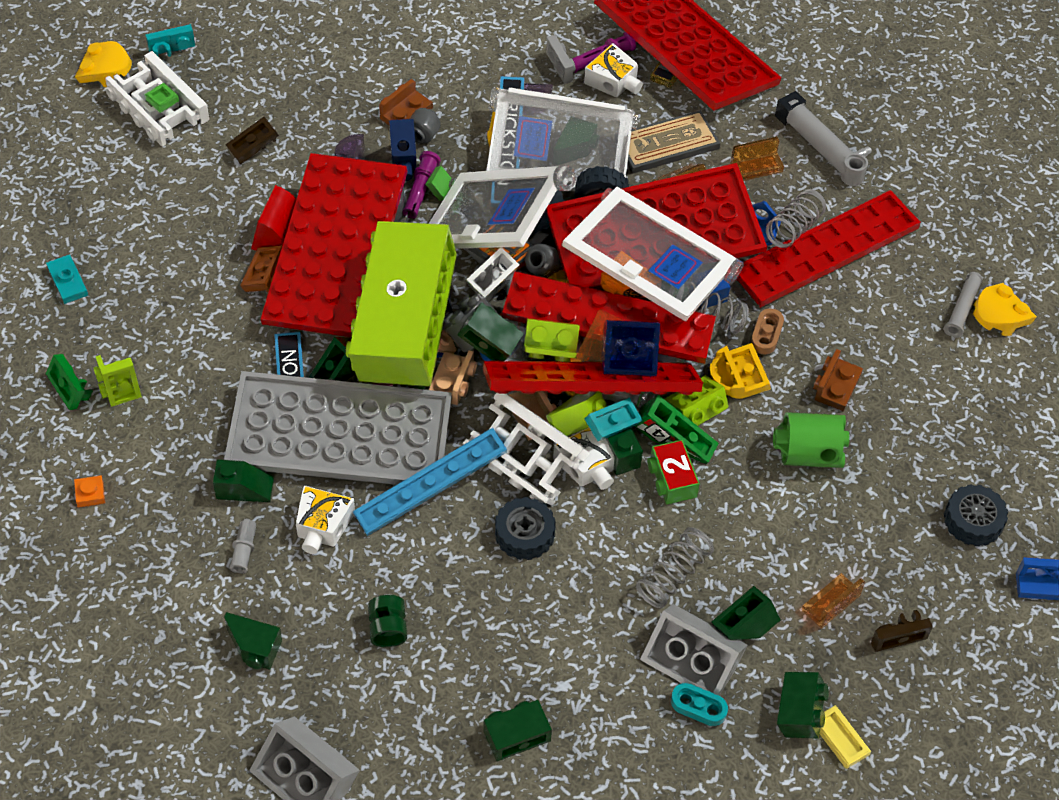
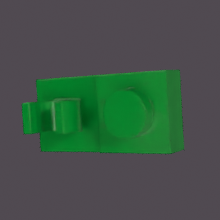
[45,354,93,410]

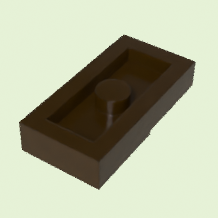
[225,117,279,165]
[871,610,933,652]

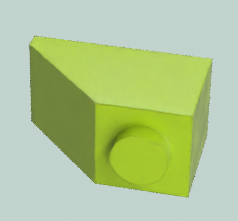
[546,391,607,436]

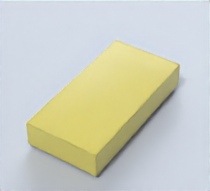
[819,705,871,769]

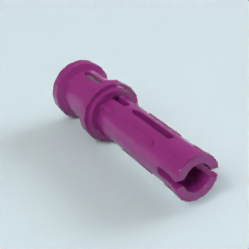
[572,32,636,73]
[402,151,441,219]

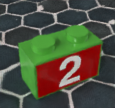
[647,440,700,505]

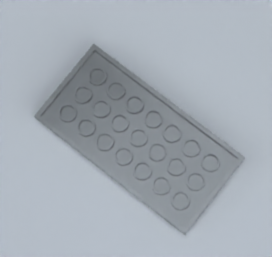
[224,371,452,485]

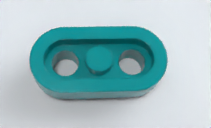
[671,683,728,726]

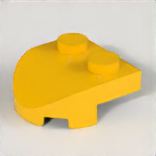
[75,41,132,87]
[973,283,1037,336]
[710,343,771,399]

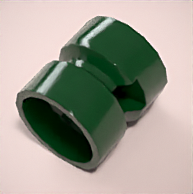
[368,595,408,647]

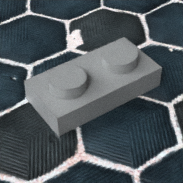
[546,35,575,84]

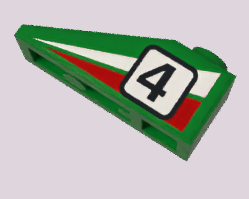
[634,395,719,464]

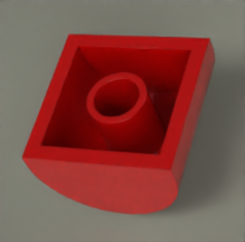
[251,185,296,251]

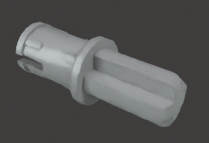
[229,519,256,574]

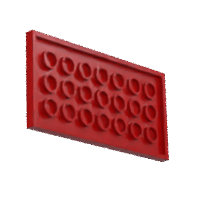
[594,0,782,111]
[260,153,407,337]
[546,163,767,290]

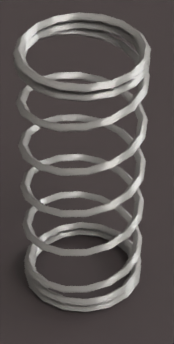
[766,189,826,248]
[668,283,749,334]
[636,527,714,608]

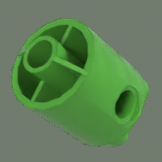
[773,412,849,468]

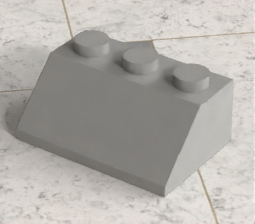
[640,604,748,696]
[249,716,360,800]

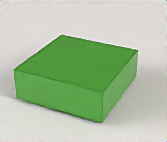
[145,82,179,113]
[426,166,454,201]

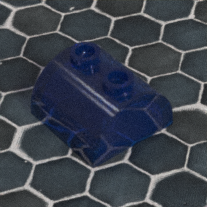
[602,320,660,376]

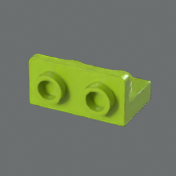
[523,318,580,362]
[93,355,142,407]
[664,375,728,426]

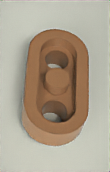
[751,308,784,354]

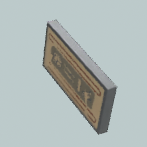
[614,110,720,173]

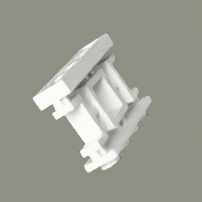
[105,51,209,147]
[463,393,590,506]

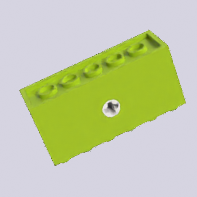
[346,221,457,386]

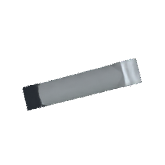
[775,91,872,186]

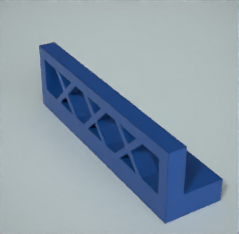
[1016,557,1059,600]

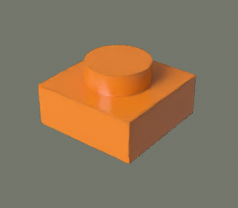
[74,475,105,507]

